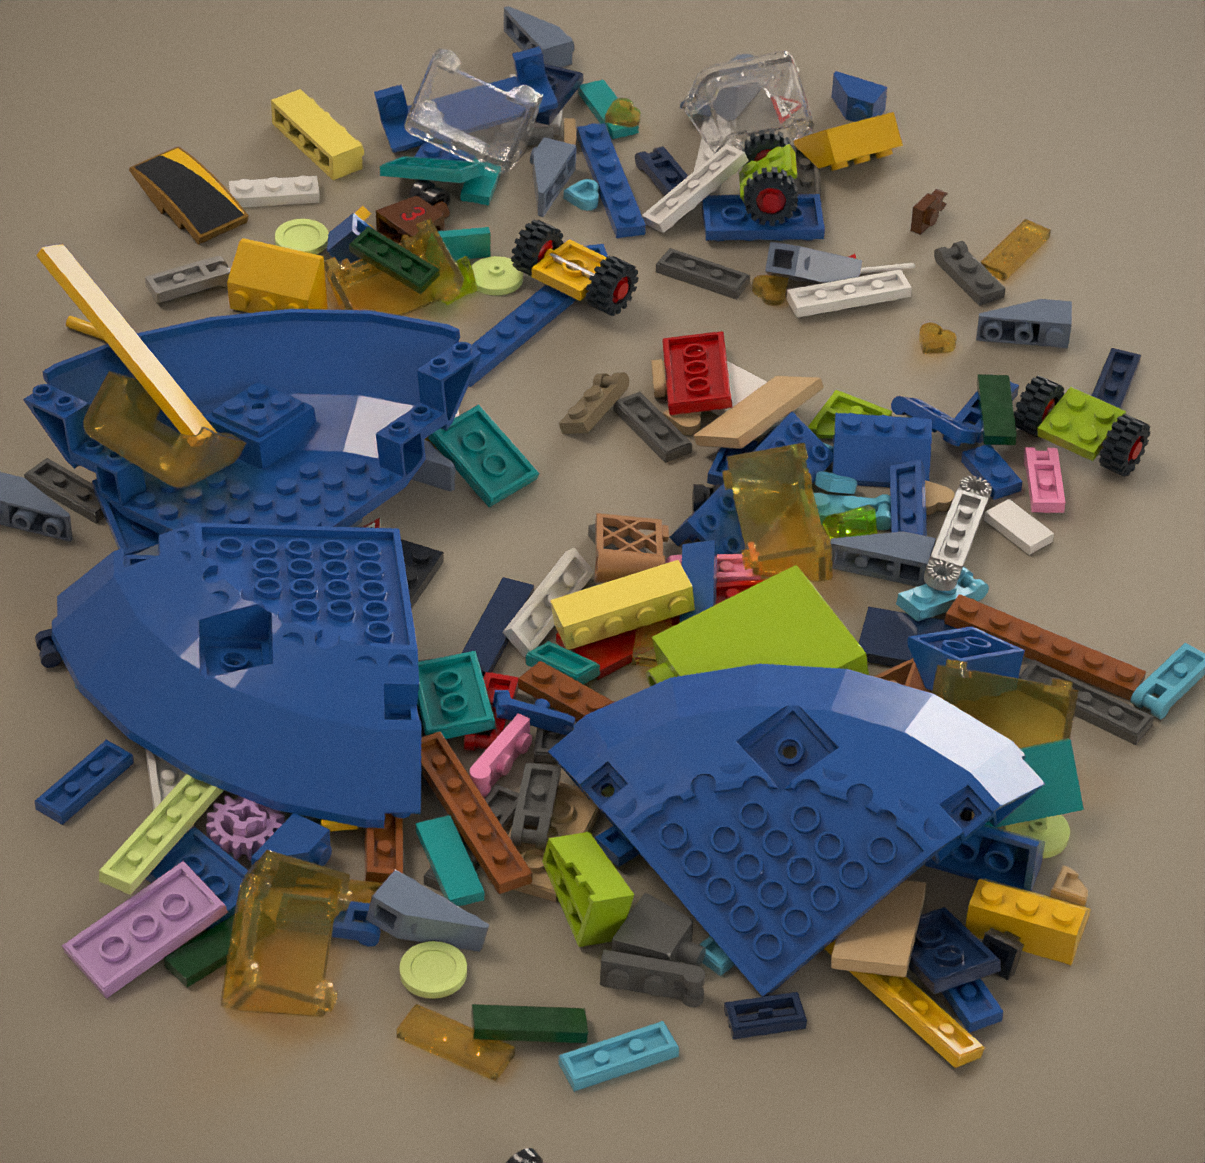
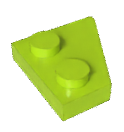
[808,390,892,438]

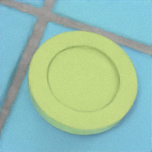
[275,219,328,255]
[469,256,523,296]
[1005,815,1070,858]
[399,941,467,999]

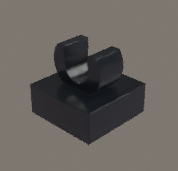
[982,928,1024,980]

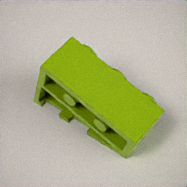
[542,832,634,947]

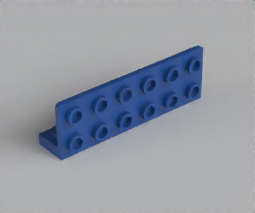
[374,46,558,153]
[669,412,833,554]

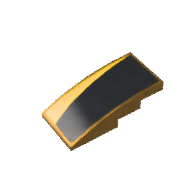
[129,146,249,245]

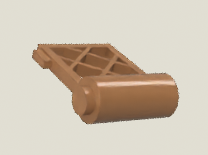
[594,513,669,583]

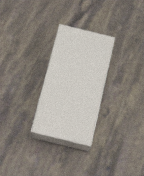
[984,499,1054,555]

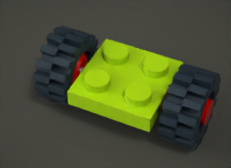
[739,129,798,226]
[1014,375,1151,477]

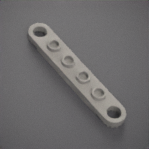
[924,476,992,591]

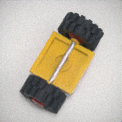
[511,220,639,316]

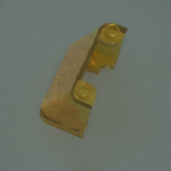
[324,218,464,316]
[83,371,246,489]
[722,442,833,582]
[932,659,1079,748]
[221,850,352,1017]

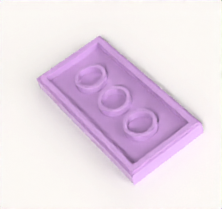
[62,861,228,999]

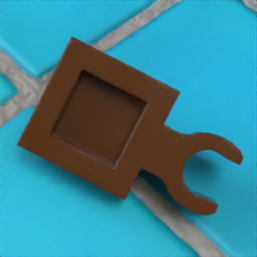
[910,189,948,235]

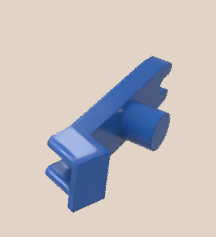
[492,690,576,735]

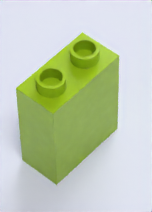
[646,564,869,687]

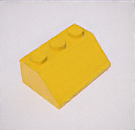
[793,112,903,171]
[227,238,328,313]
[965,878,1091,965]

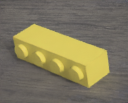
[271,89,364,180]
[550,560,695,650]

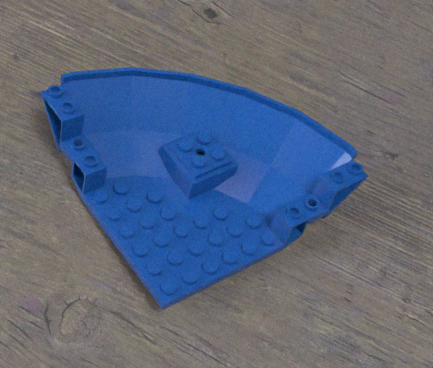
[23,309,482,534]
[52,523,421,828]
[548,664,1045,997]

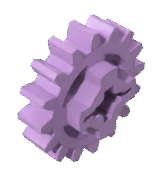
[206,795,285,860]

